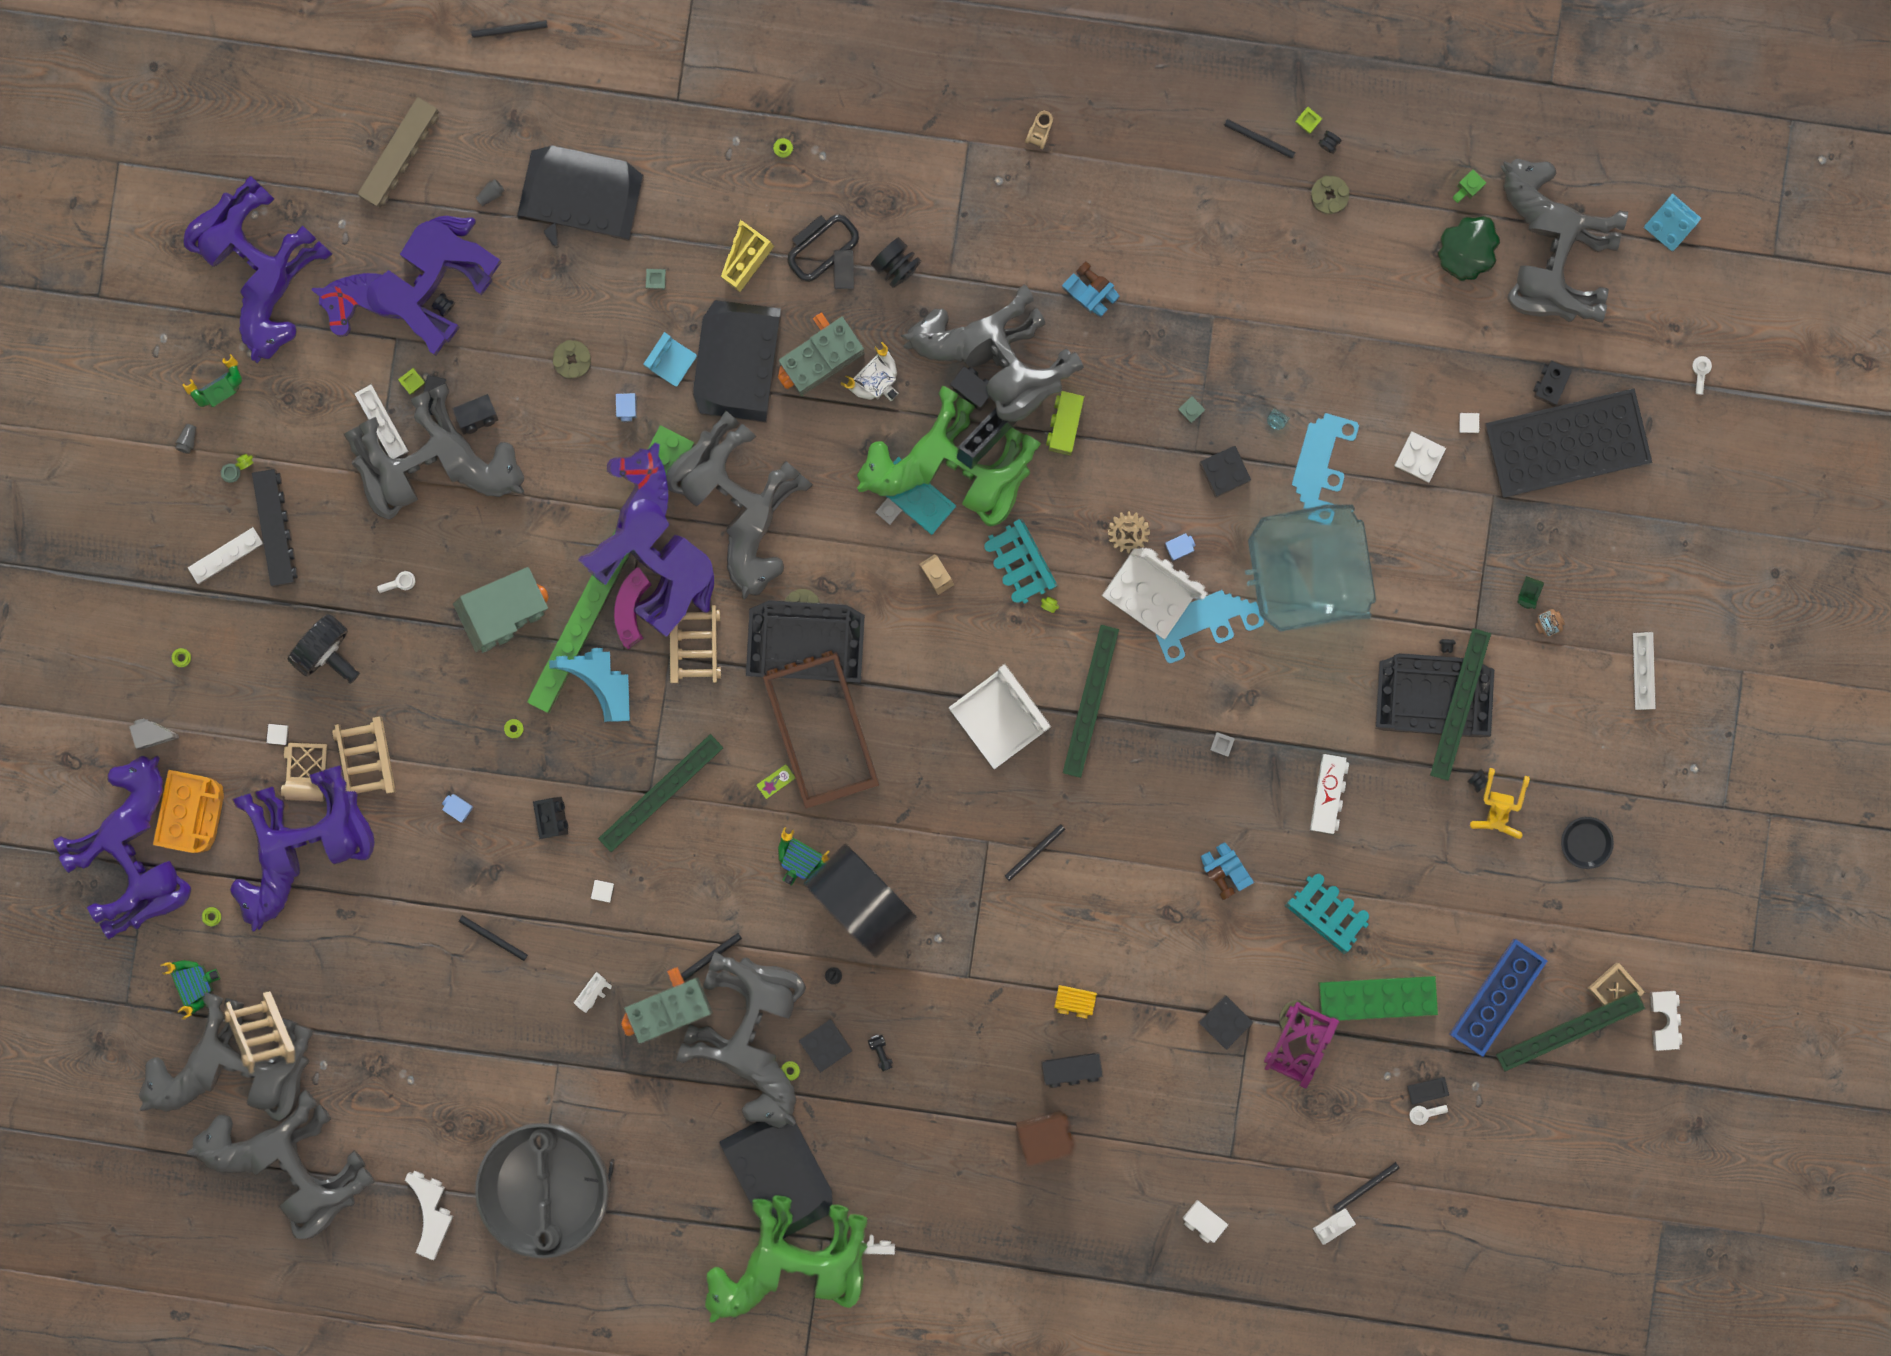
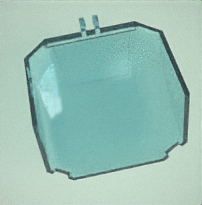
[1245,505,1376,632]

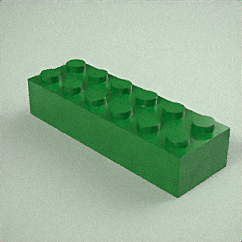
[1318,976,1438,1020]

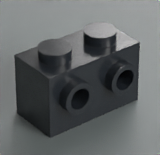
[1533,360,1572,407]
[452,394,498,435]

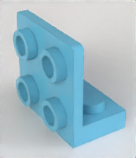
[1644,194,1701,251]
[643,332,697,387]

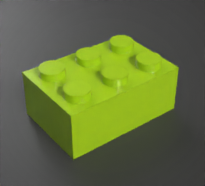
[1046,391,1084,456]

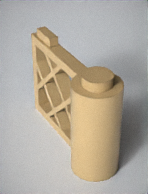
[281,743,327,802]

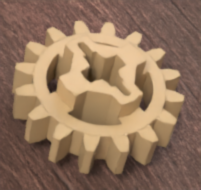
[1108,511,1150,553]

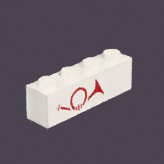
[1310,754,1349,834]

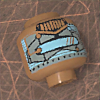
[1535,609,1565,637]

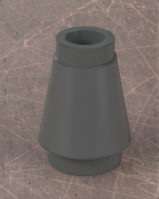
[476,179,505,206]
[175,424,197,454]

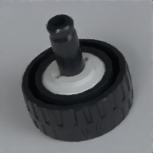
[287,614,360,684]

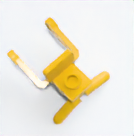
[1470,768,1530,839]

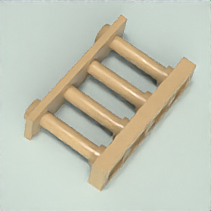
[670,605,721,684]
[332,717,396,794]
[223,991,295,1073]

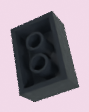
[1041,1053,1103,1088]

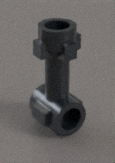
[867,1035,893,1072]

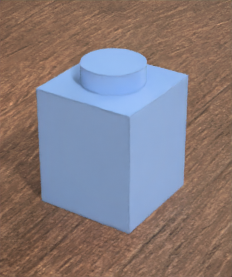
[616,393,637,422]
[1165,533,1196,561]
[442,794,473,823]

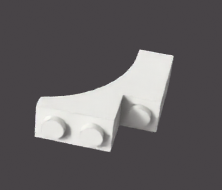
[405,1171,454,1260]

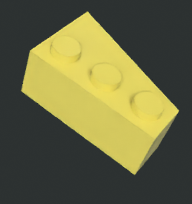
[721,220,774,292]

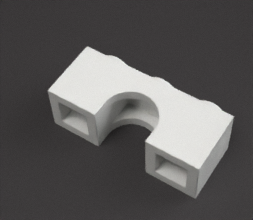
[1650,991,1682,1051]

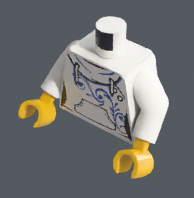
[841,342,899,401]

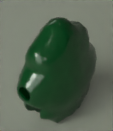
[1438,216,1500,281]

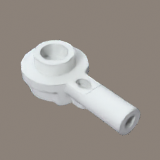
[1692,356,1712,395]
[377,571,415,593]
[1410,1105,1448,1125]

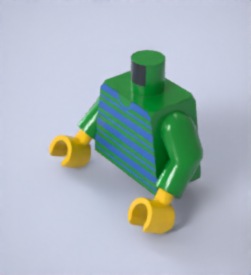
[183,354,242,407]
[778,827,830,886]
[161,960,221,1019]

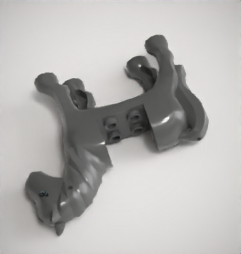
[1501,158,1628,323]
[901,284,1084,421]
[344,383,524,520]
[666,411,813,600]
[676,952,806,1128]
[139,992,313,1121]
[186,1089,375,1239]

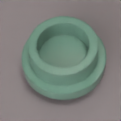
[221,464,240,483]

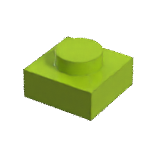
[1295,107,1322,134]
[398,368,425,395]

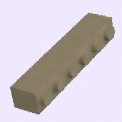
[358,97,439,208]

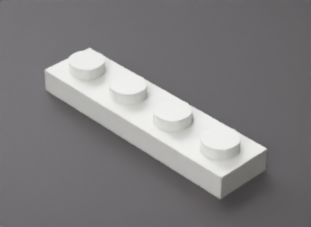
[355,385,409,459]
[188,527,264,584]
[1633,632,1655,710]

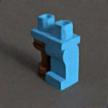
[1062,261,1120,317]
[1200,842,1254,900]

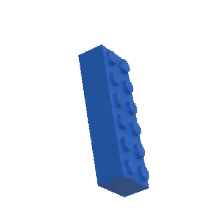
[1449,939,1547,1057]

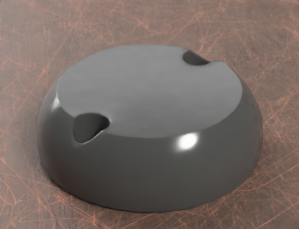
[475,1123,610,1258]

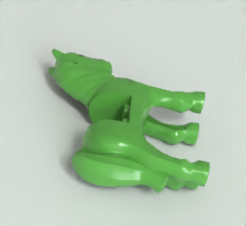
[857,386,1041,526]
[705,1196,868,1323]

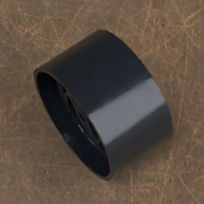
[804,843,918,958]

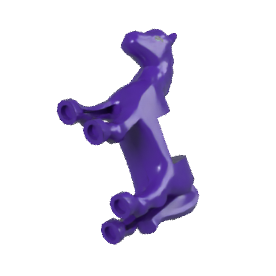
[184,176,332,364]
[53,756,191,939]
[230,765,375,932]

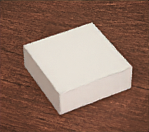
[1459,413,1479,433]
[267,724,288,745]
[591,880,614,902]

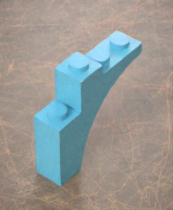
[549,648,630,722]

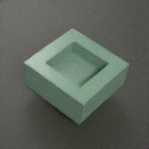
[646,269,666,290]
[1178,396,1205,423]

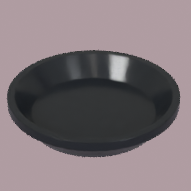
[1561,817,1614,869]

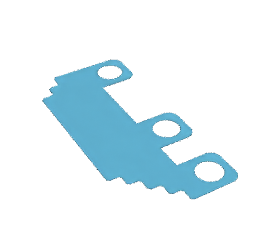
[1292,413,1359,523]
[1156,590,1264,663]

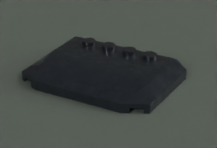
[517,145,644,241]
[693,300,781,422]
[746,600,865,683]
[1375,653,1495,738]
[719,1122,832,1239]

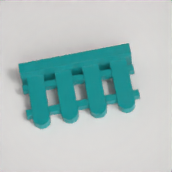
[984,519,1058,604]
[1285,874,1369,954]

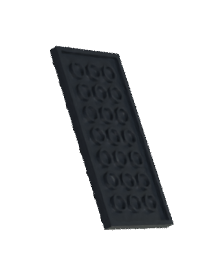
[1485,388,1653,498]

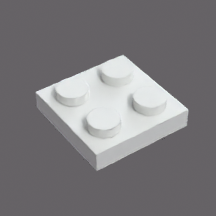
[1395,432,1446,483]

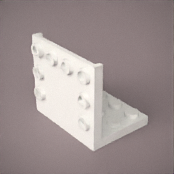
[1102,548,1208,639]
[949,664,1051,769]

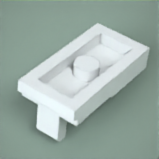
[574,972,612,1013]
[1313,1208,1356,1245]
[862,1235,895,1254]

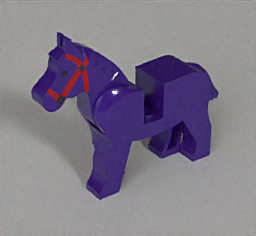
[311,216,502,356]
[578,443,714,637]

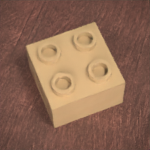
[1587,963,1644,1005]

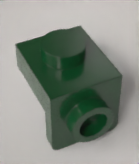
[1517,576,1544,609]

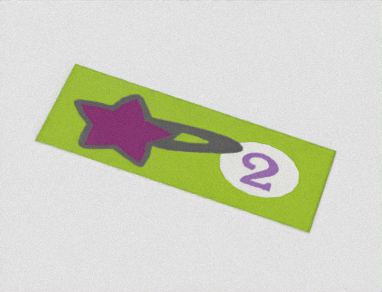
[757,764,795,799]

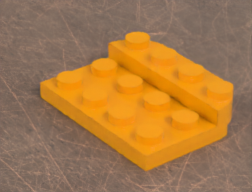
[153,770,224,853]

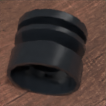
[870,237,921,288]

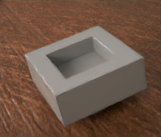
[875,498,902,525]
[1210,732,1235,757]

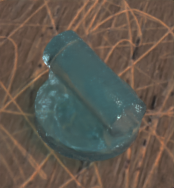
[1267,408,1290,430]

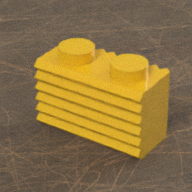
[1054,985,1097,1018]

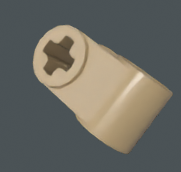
[1025,111,1053,150]

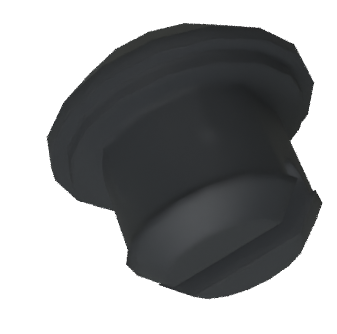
[1439,639,1456,653]
[825,967,842,984]

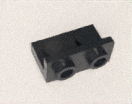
[533,797,568,839]

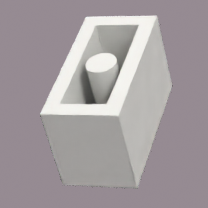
[1183,1200,1228,1243]

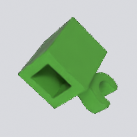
[1453,170,1486,203]

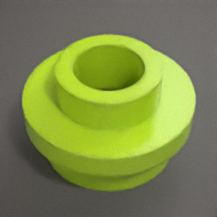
[774,138,793,158]
[235,454,254,470]
[1041,597,1060,613]
[172,648,191,667]
[504,719,524,738]
[202,907,221,926]
[781,1061,800,1081]

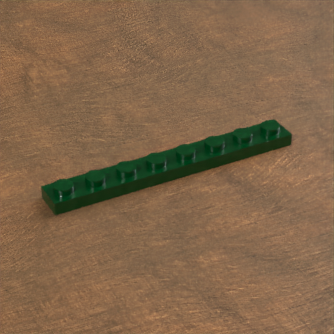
[1062,625,1119,778]
[1430,628,1491,781]
[598,734,723,852]
[1496,990,1645,1072]

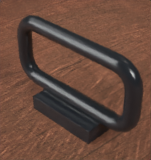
[787,214,859,282]

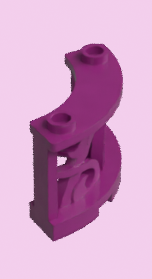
[614,567,652,650]
[1264,1002,1339,1089]

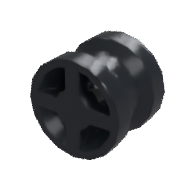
[1318,130,1342,154]
[431,293,455,317]
[1467,769,1488,793]

